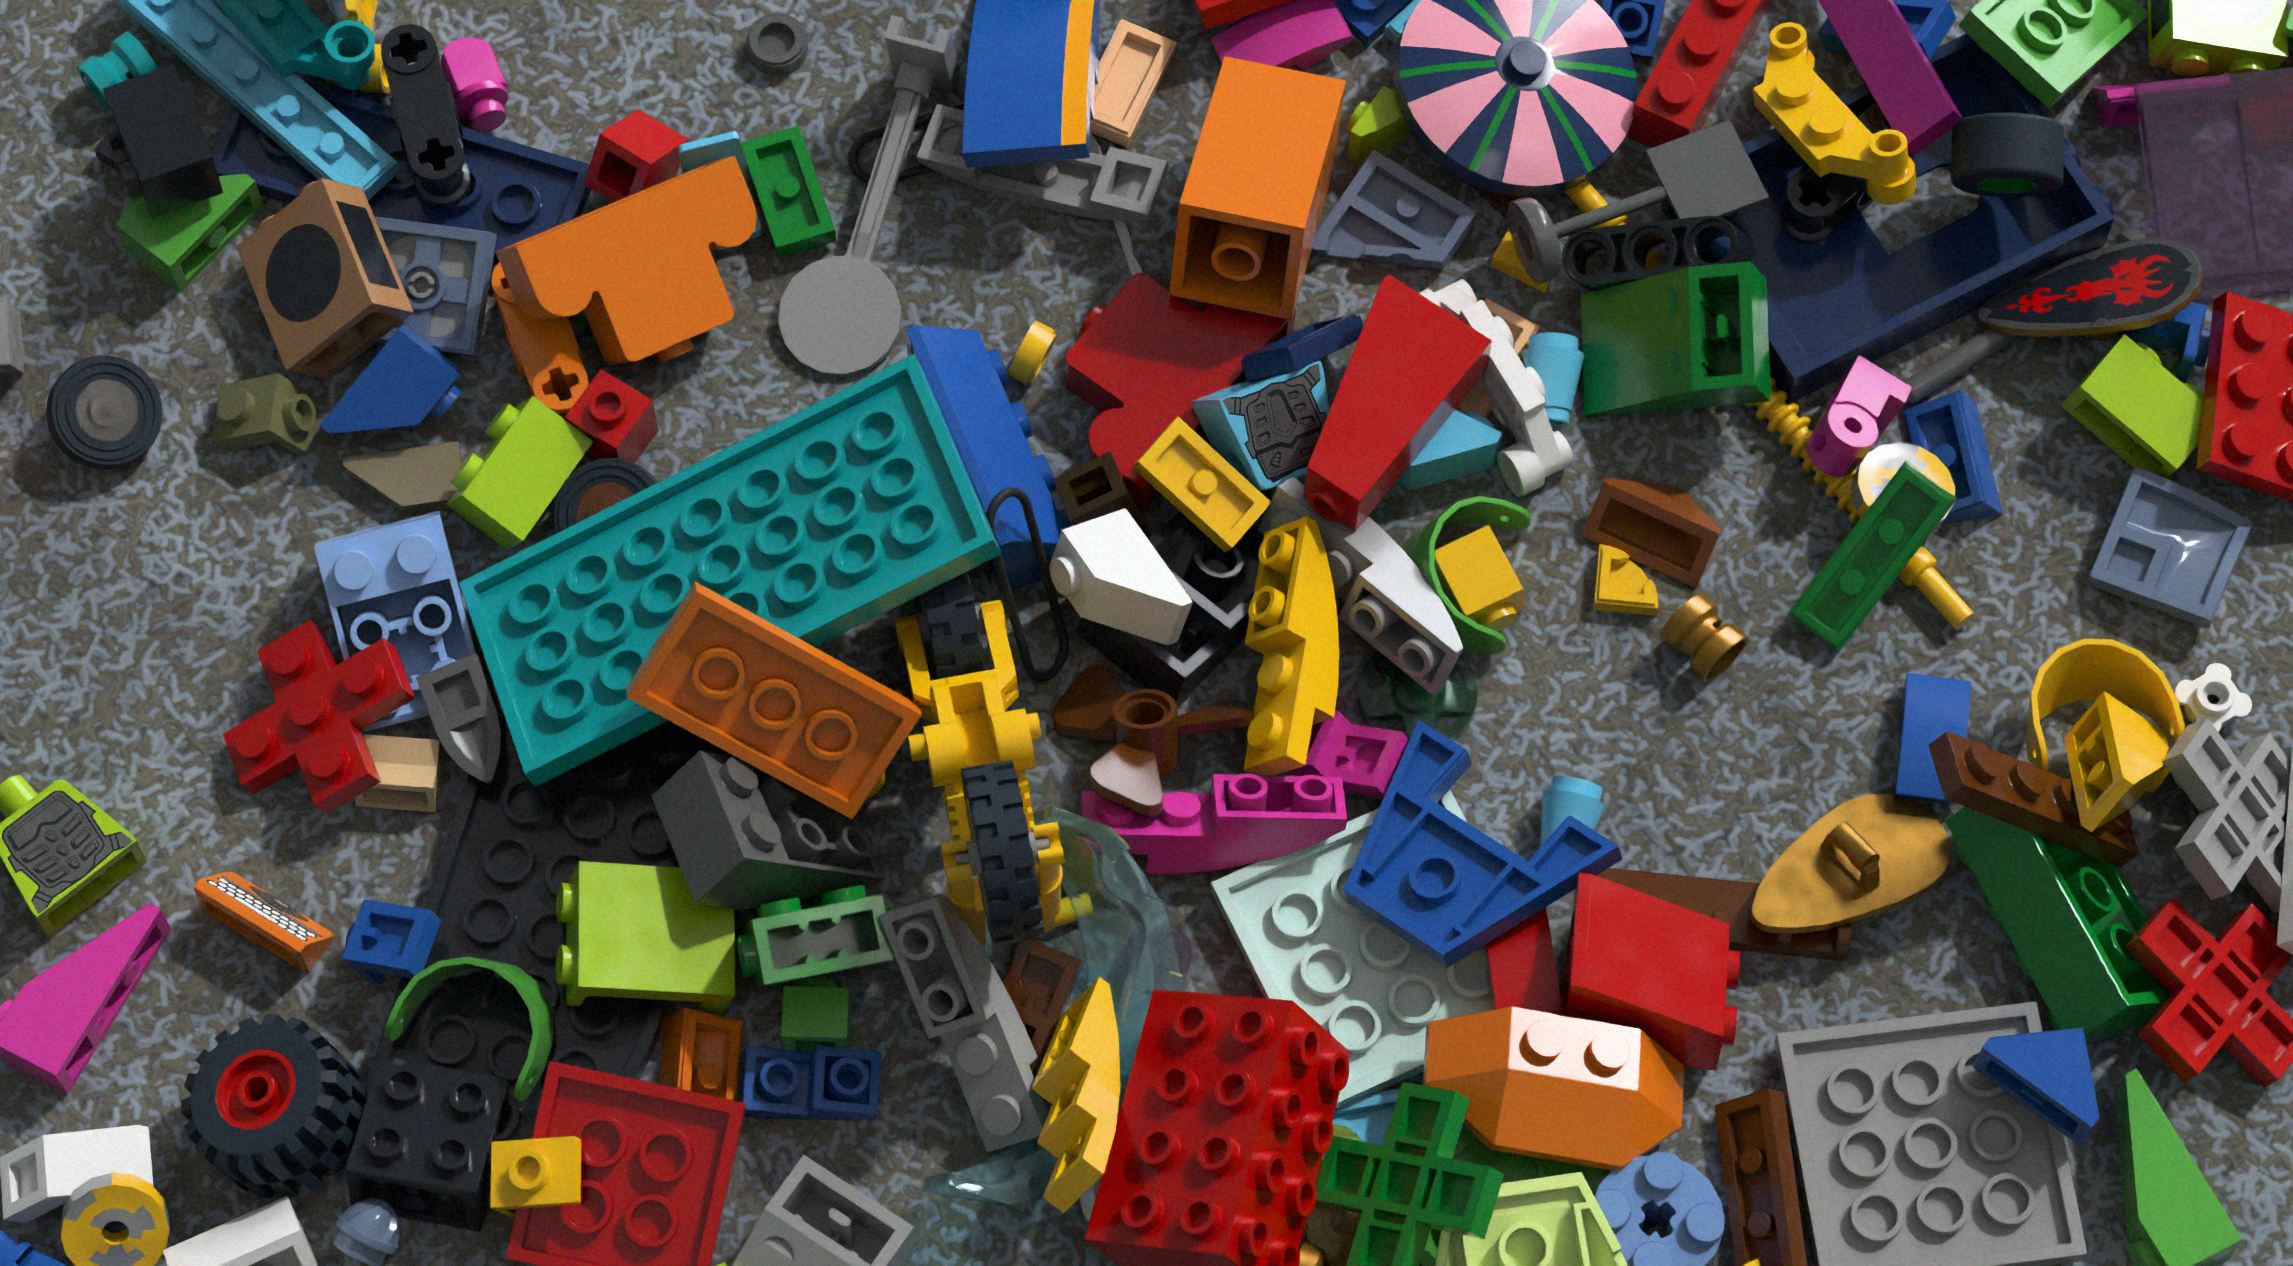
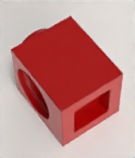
[565,369,659,463]

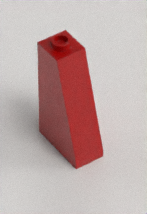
[1303,274,1492,531]

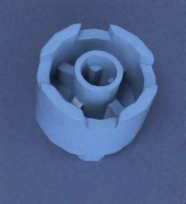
[1595,1151,1725,1266]

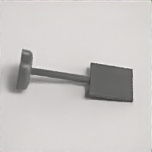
[1507,120,1769,284]

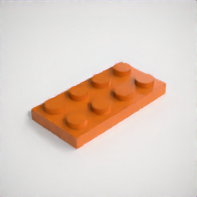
[626,582,922,819]

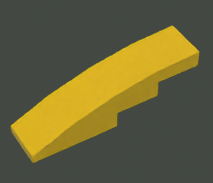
[1031,976,1121,1213]

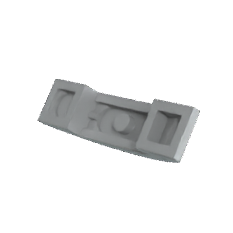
[917,104,1169,221]

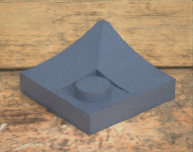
[2088,467,2253,629]

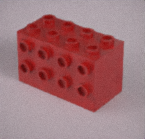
[1084,989,1350,1266]

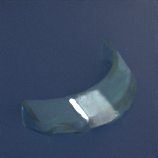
[922,806,1186,1206]

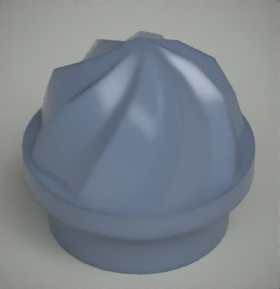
[333,1198,401,1266]

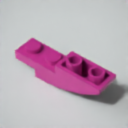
[1080,773,1347,874]

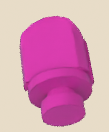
[441,37,508,132]

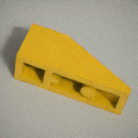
[2064,691,2170,832]

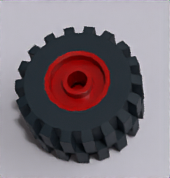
[181,1014,367,1199]

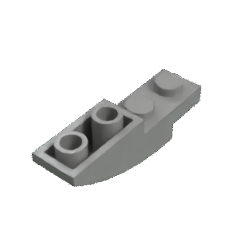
[1258,476,1464,696]
[879,894,1049,1152]

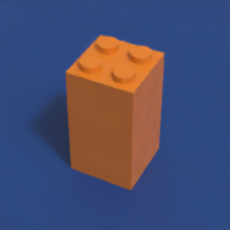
[1169,56,1346,320]

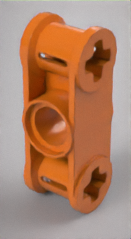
[491,262,589,419]

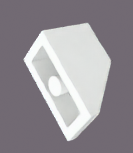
[1049,508,1193,645]

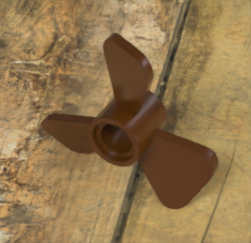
[1053,665,1253,816]

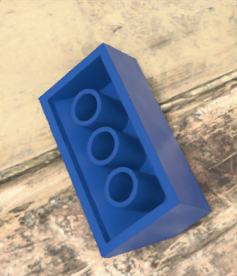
[905,325,1073,592]

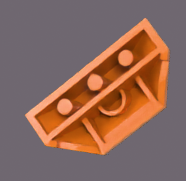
[1422,1007,1684,1170]

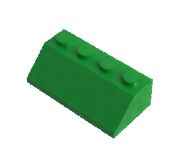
[1945,776,2171,1044]

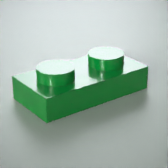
[741,126,837,259]

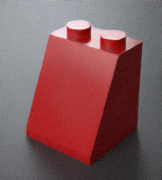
[1562,873,1740,1071]

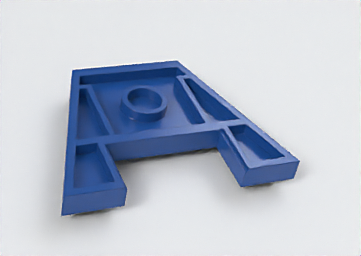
[1343,720,1623,968]

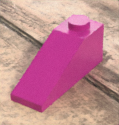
[0,903,171,1095]

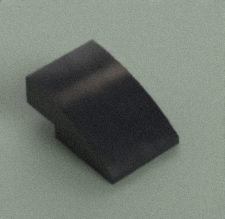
[1075,512,1264,705]

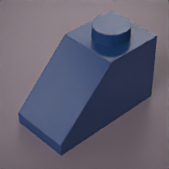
[319,324,462,434]

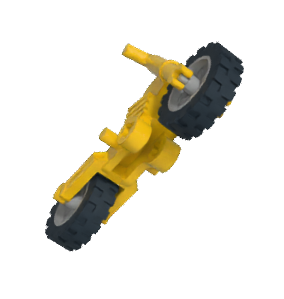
[894,571,1096,946]

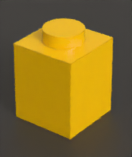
[1435,525,1524,632]

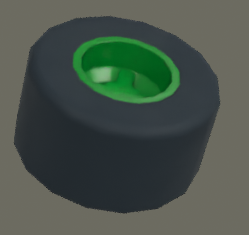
[1951,113,2064,197]

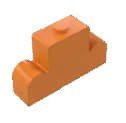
[495,155,757,365]

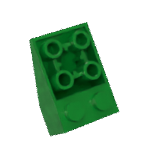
[1581,261,1771,418]

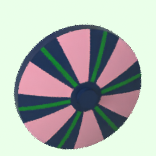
[1393,0,1637,197]

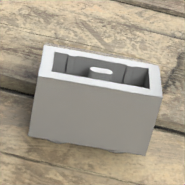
[732,1154,917,1266]

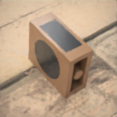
[236,178,414,379]

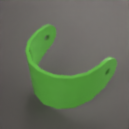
[1401,496,1531,654]
[384,957,554,1102]

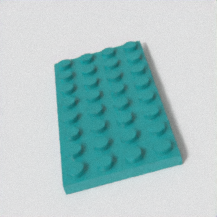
[459,354,1002,787]

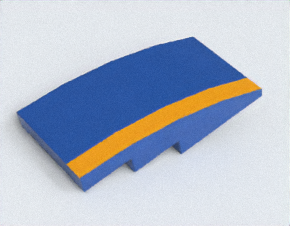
[962,0,1100,167]

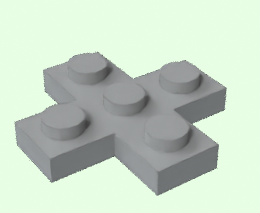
[2163,717,2291,913]

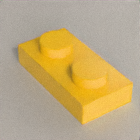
[1132,417,1272,553]

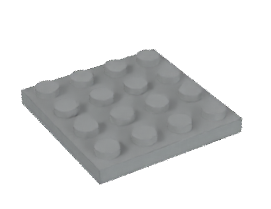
[1774,1001,2087,1266]

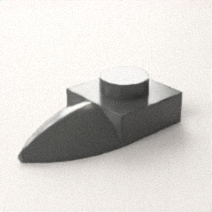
[416,653,503,783]

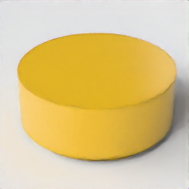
[1008,321,1057,386]

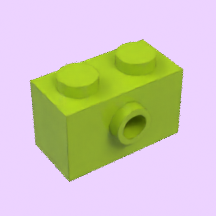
[2060,334,2204,479]
[446,396,593,550]

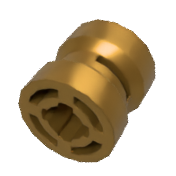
[1659,593,1749,683]

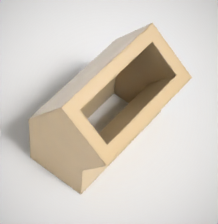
[355,734,445,813]

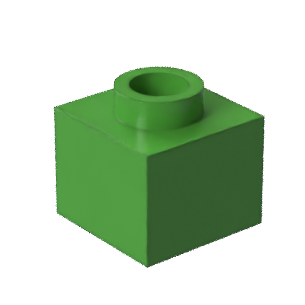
[781,978,853,1053]

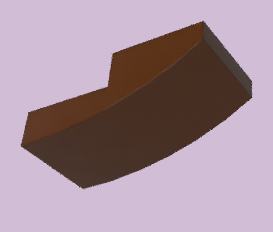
[1003,939,1085,1076]

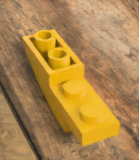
[1243,516,1339,775]

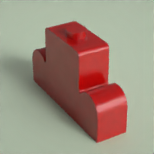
[1066,273,1296,513]

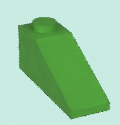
[2115,1068,2242,1266]

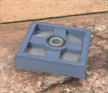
[374,216,497,357]

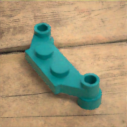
[214,0,375,90]

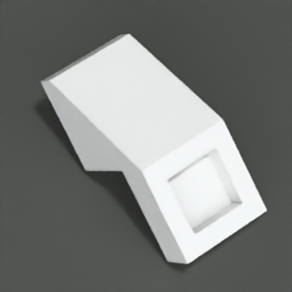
[0,1125,154,1224]

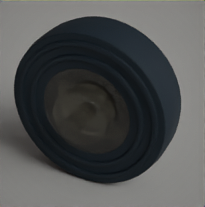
[46,355,163,470]

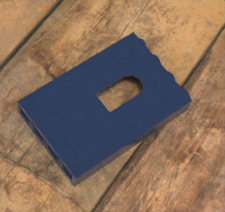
[1661,33,2115,404]

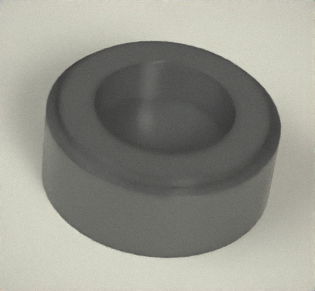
[746,13,808,76]

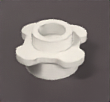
[2174,663,2252,732]

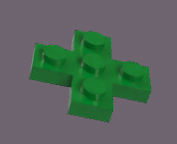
[1316,1082,1504,1266]

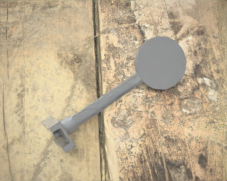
[778,15,960,377]

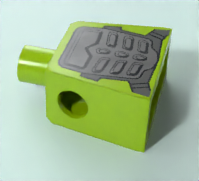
[0,775,147,938]

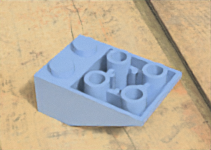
[314,511,476,732]

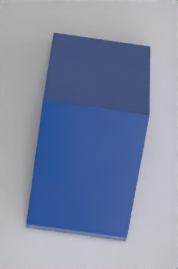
[1973,1028,2100,1147]

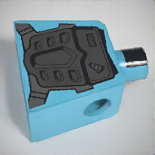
[1191,361,1330,498]

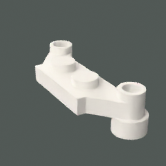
[1419,279,1574,497]

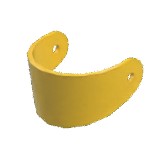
[2025,639,2185,772]

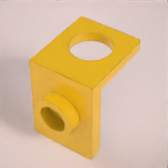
[490,1136,581,1219]

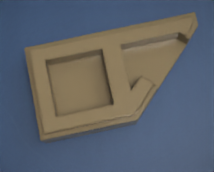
[342,441,462,515]

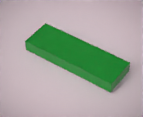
[1788,460,1958,652]

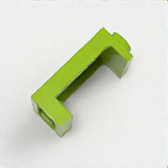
[556,861,735,1015]

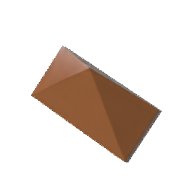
[1581,478,1722,588]

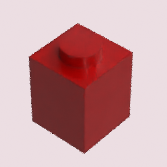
[584,109,689,202]

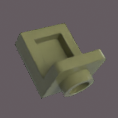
[211,373,318,455]

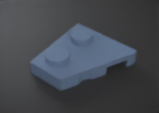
[1311,149,1478,270]

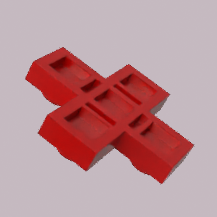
[223,619,415,814]
[2125,897,2293,1088]

